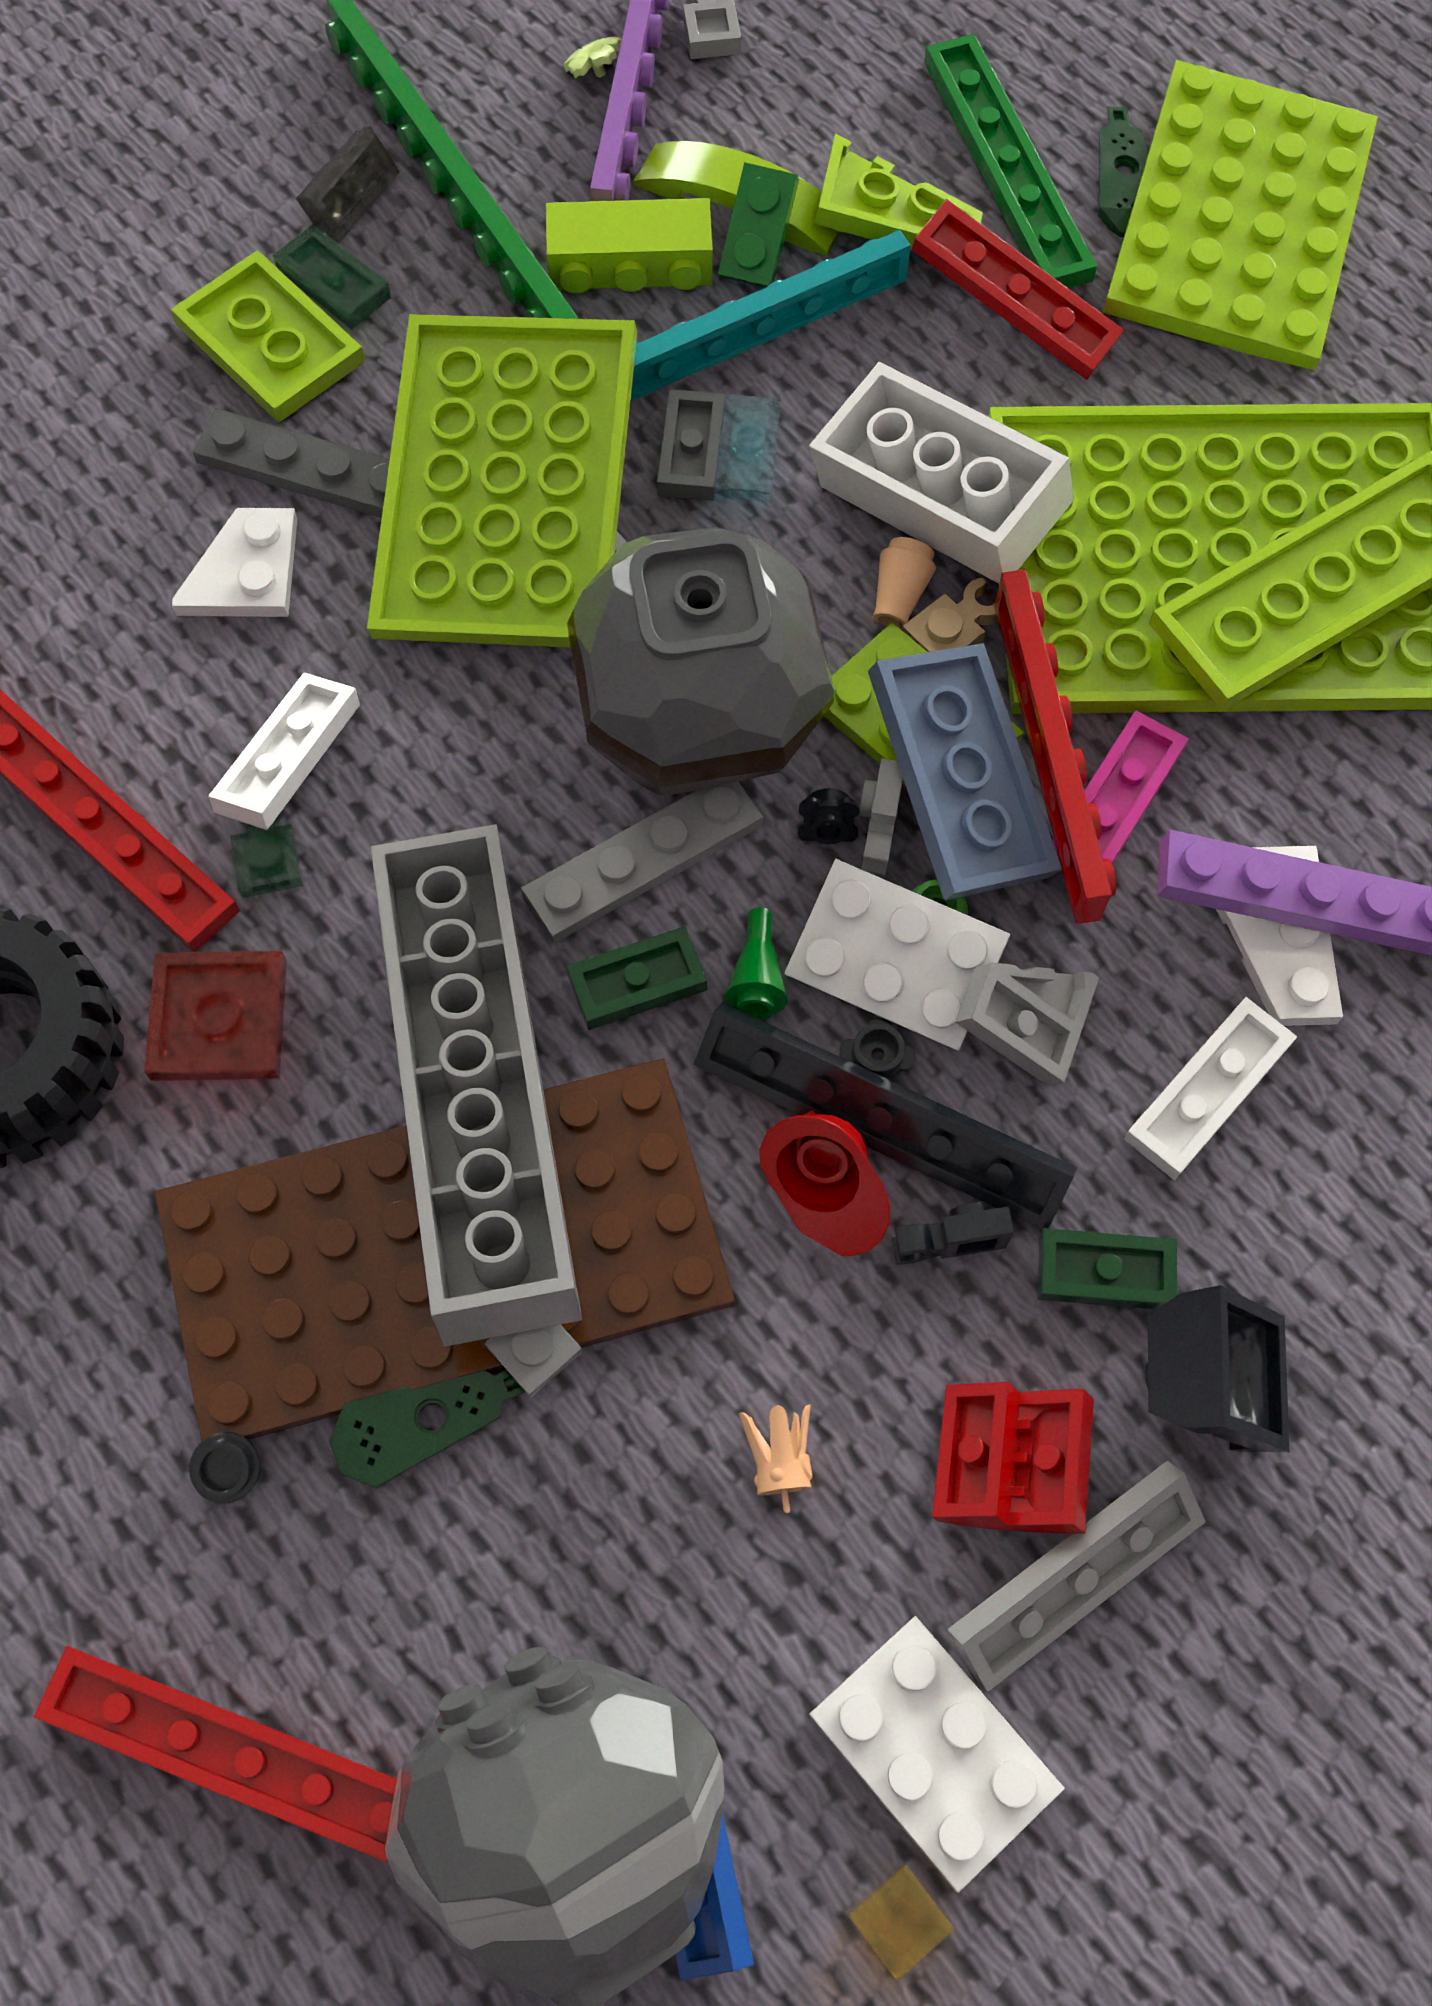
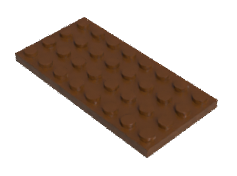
[155,1058,735,1442]

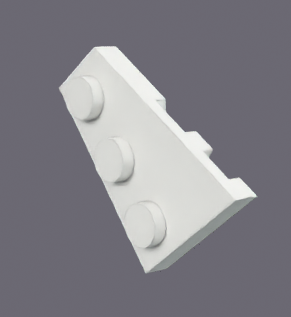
[1216,846,1343,1026]

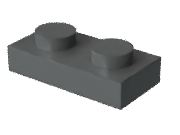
[657,389,725,501]

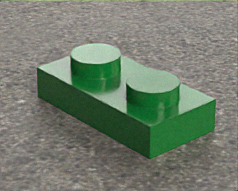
[718,162,799,288]

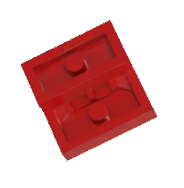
[932,1382,1094,1534]

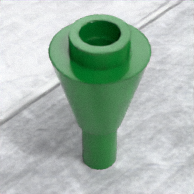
[724,907,788,1020]

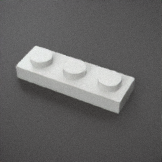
[208,673,360,830]
[1123,997,1297,1181]

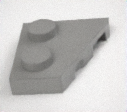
[955,963,1099,1086]

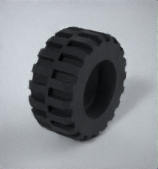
[0,908,124,1168]

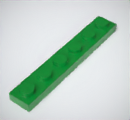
[924,34,1097,288]

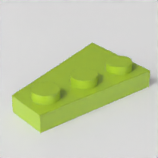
[814,133,983,251]

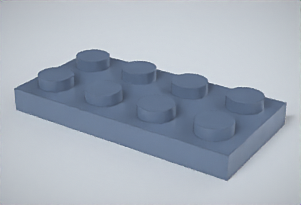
[868,643,1062,901]

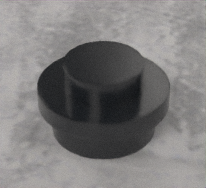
[189,1432,261,1504]

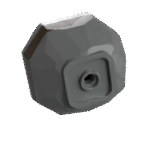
[567,527,835,796]

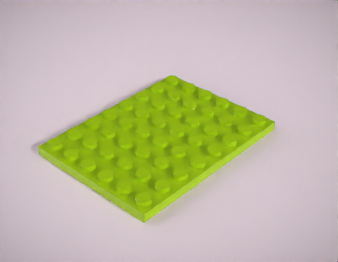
[988,403,1432,714]

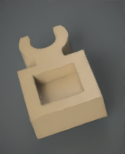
[902,578,998,652]

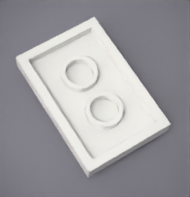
[784,859,1010,1051]
[809,1616,1065,1893]

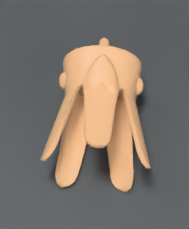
[739,1404,812,1513]

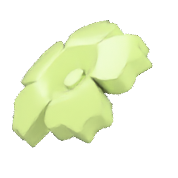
[563,37,622,78]

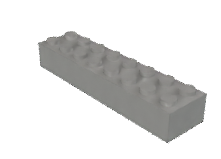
[371,824,582,1347]

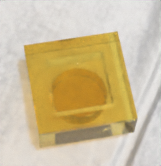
[847,1864,954,1981]

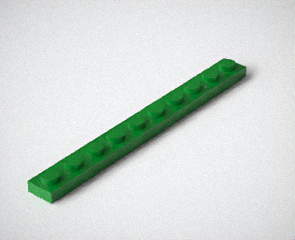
[325,0,579,319]

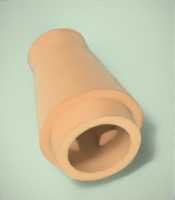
[873,537,936,630]

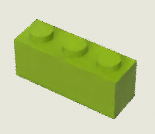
[546,198,713,293]

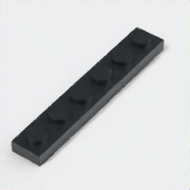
[693,1002,1077,1230]

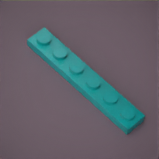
[630,230,911,402]

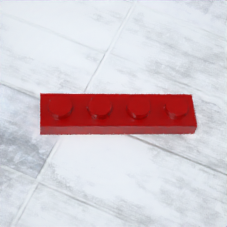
[911,199,1124,380]

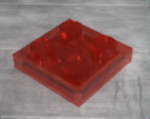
[144,951,287,1081]

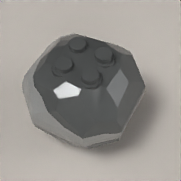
[385,1647,724,2006]

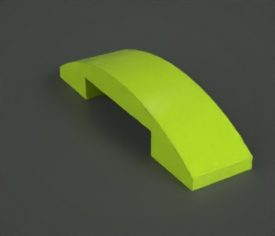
[633,141,840,257]

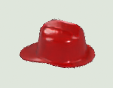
[759,1111,891,1257]

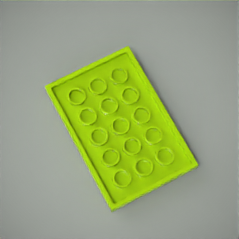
[1102,60,1378,370]
[367,314,637,648]

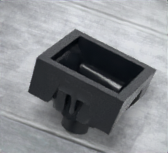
[1145,1285,1290,1452]

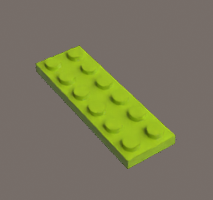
[1149,451,1432,711]

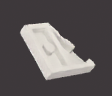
[172,508,297,617]

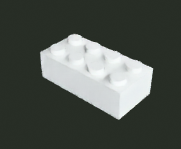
[809,362,1074,584]

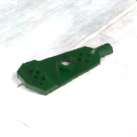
[1098,106,1148,237]
[329,1370,525,1489]

